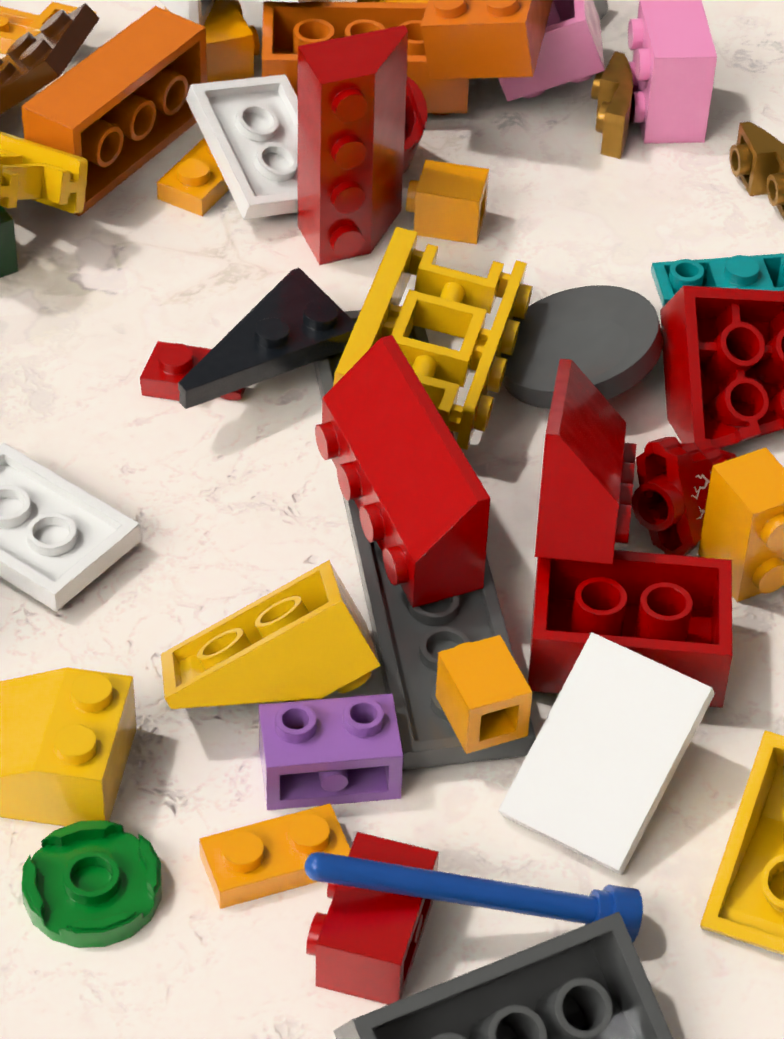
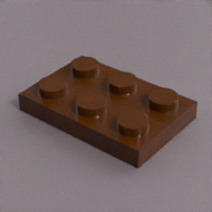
[0,3,100,115]

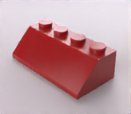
[298,25,408,265]
[315,335,490,608]
[535,359,637,565]

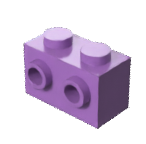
[258,694,403,810]

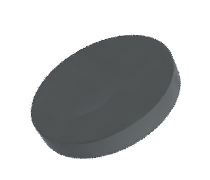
[501,285,663,409]

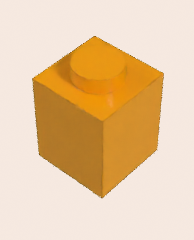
[406,160,489,244]
[436,635,532,754]

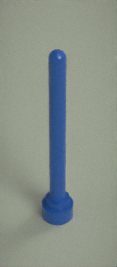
[304,852,643,942]

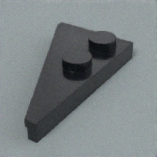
[178,268,355,409]

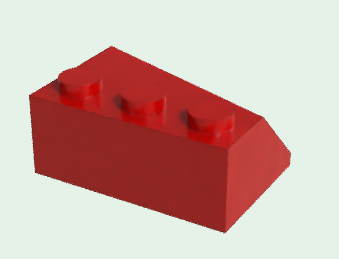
[660,285,784,451]

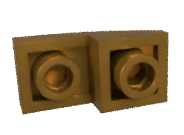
[591,51,633,159]
[729,121,784,219]

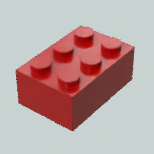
[528,550,733,708]

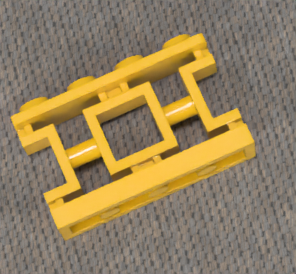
[0,131,88,213]
[333,227,533,450]

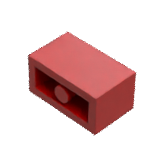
[306,832,439,1005]

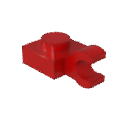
[140,341,246,401]

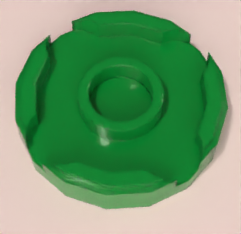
[21,820,162,948]

